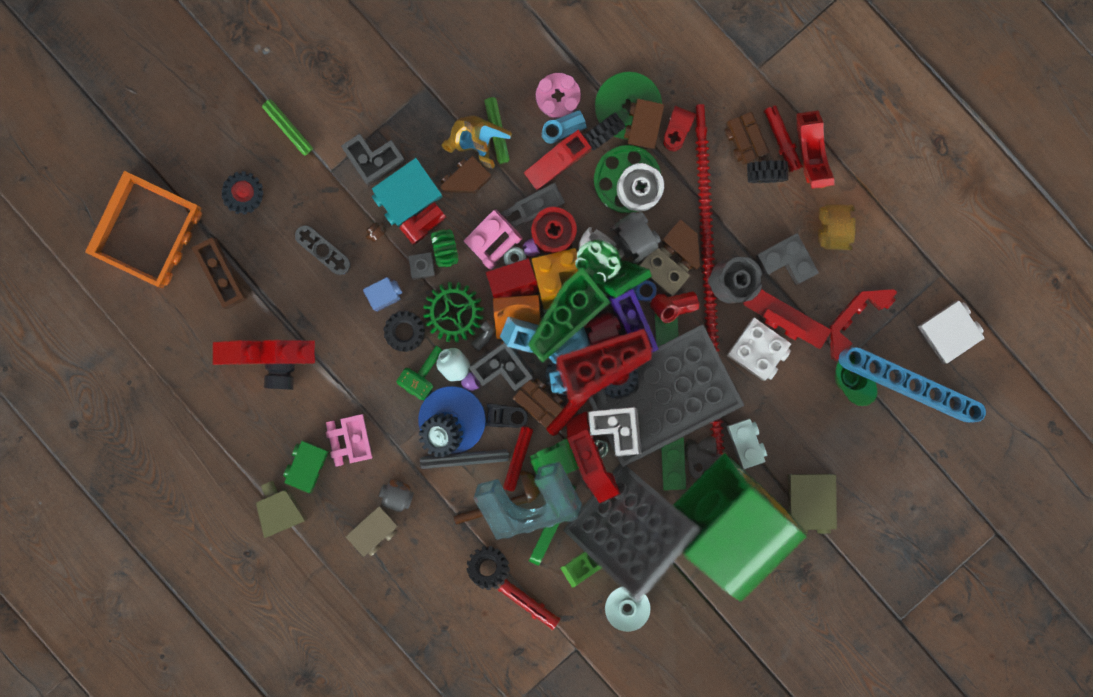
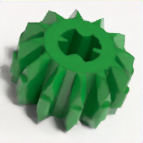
[431,229,459,267]

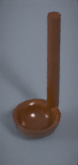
[453,471,541,525]

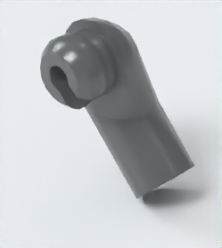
[471,319,496,352]

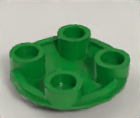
[575,239,621,284]

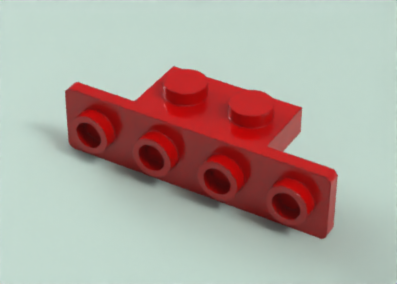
[743,289,831,349]

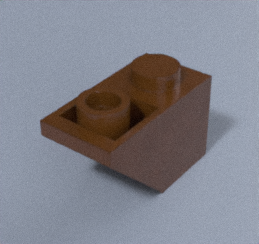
[440,156,492,193]
[661,219,700,271]

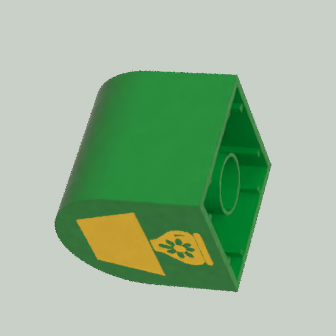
[672,452,808,601]

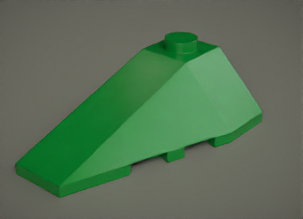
[528,267,610,363]

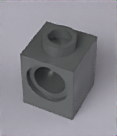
[409,252,436,280]

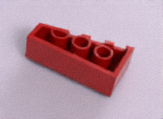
[556,329,652,408]

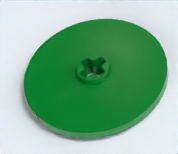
[595,72,662,140]

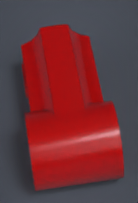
[399,202,446,245]
[650,291,699,323]

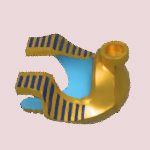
[442,116,512,169]

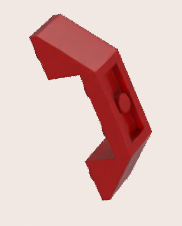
[829,289,897,361]
[567,411,620,503]

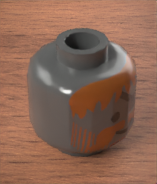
[378,479,414,512]

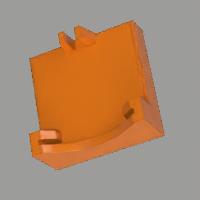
[493,295,540,339]

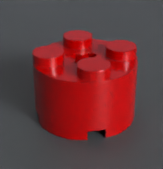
[531,207,577,254]

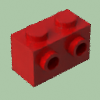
[486,258,539,298]

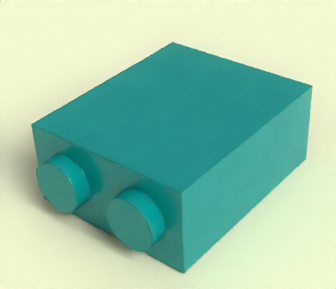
[371,158,443,227]

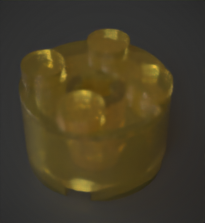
[818,204,855,250]

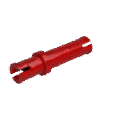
[763,105,803,173]
[498,579,561,630]

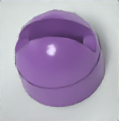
[523,238,541,257]
[461,372,480,391]

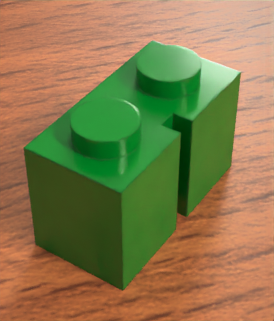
[283,440,329,493]

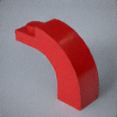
[796,110,834,189]

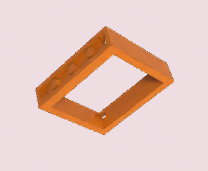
[85,171,202,288]

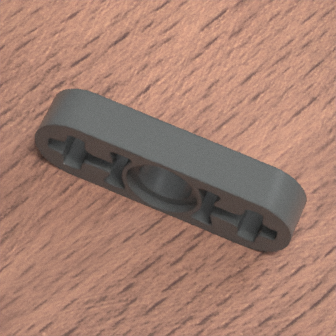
[295,225,351,275]

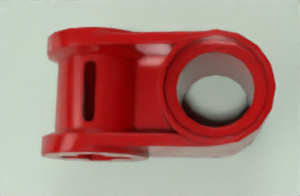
[663,106,696,152]

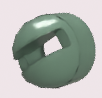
[594,439,609,458]

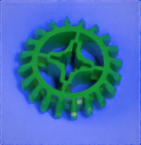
[423,282,484,343]

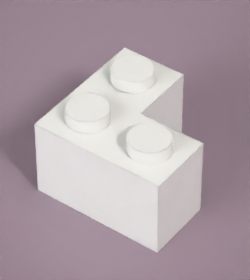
[589,408,642,456]

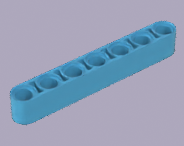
[839,347,986,423]

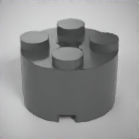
[610,212,661,264]
[708,257,762,304]

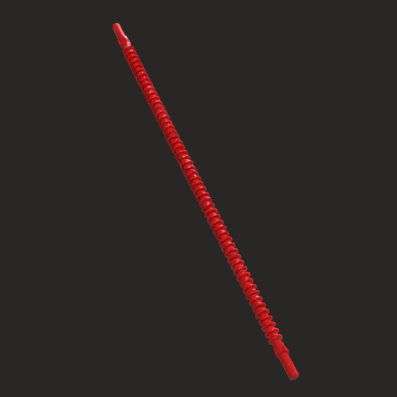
[695,104,725,463]

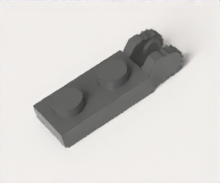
[500,183,565,228]

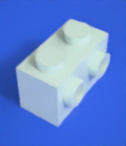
[726,419,767,469]

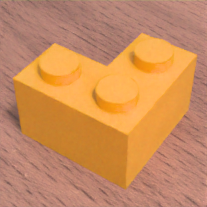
[532,248,579,310]

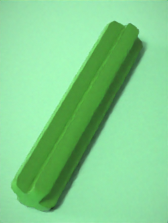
[484,97,510,164]
[262,99,313,156]

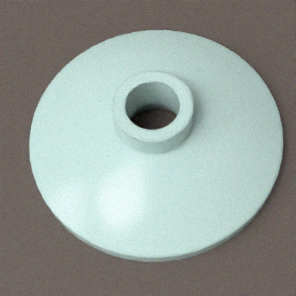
[605,587,650,632]

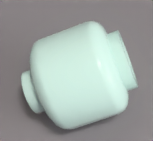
[436,348,470,381]

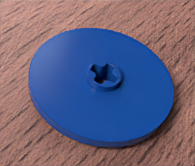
[418,386,486,454]

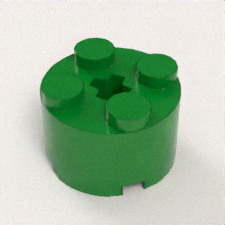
[530,439,579,486]

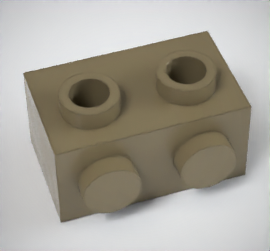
[639,247,690,297]
[346,505,399,557]

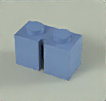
[363,277,402,312]

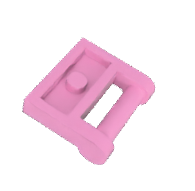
[464,209,523,270]

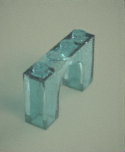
[473,461,582,540]

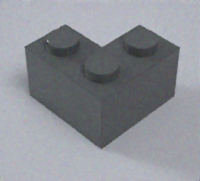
[341,134,406,187]
[754,233,819,285]
[469,340,534,391]

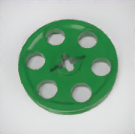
[594,145,661,213]

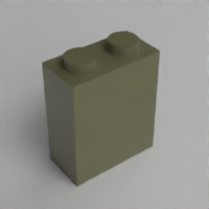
[788,474,837,534]

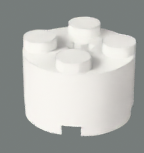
[617,163,664,211]

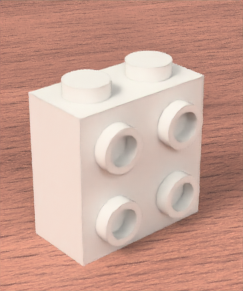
[917,301,984,364]
[727,318,791,381]

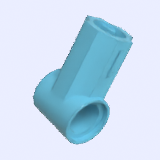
[541,110,587,144]
[549,326,591,364]

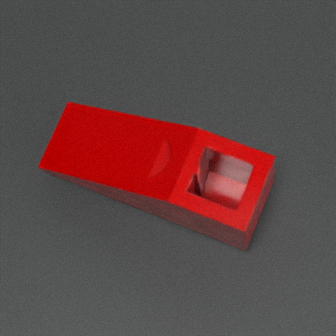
[524,130,592,191]

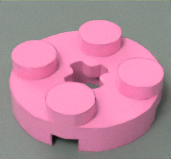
[536,73,581,119]

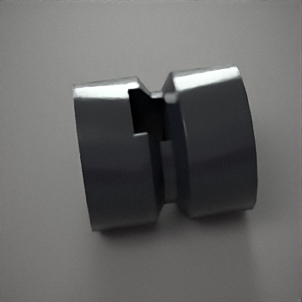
[264,364,295,390]

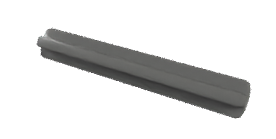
[420,449,509,469]

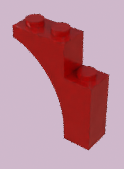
[213,340,315,365]

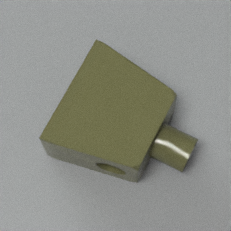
[256,481,307,538]

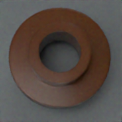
[365,222,386,242]

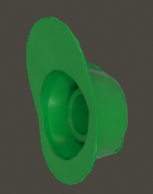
[835,354,878,406]

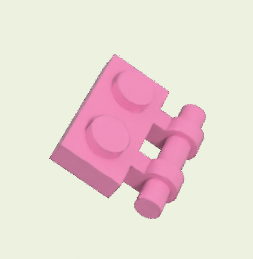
[325,414,373,467]

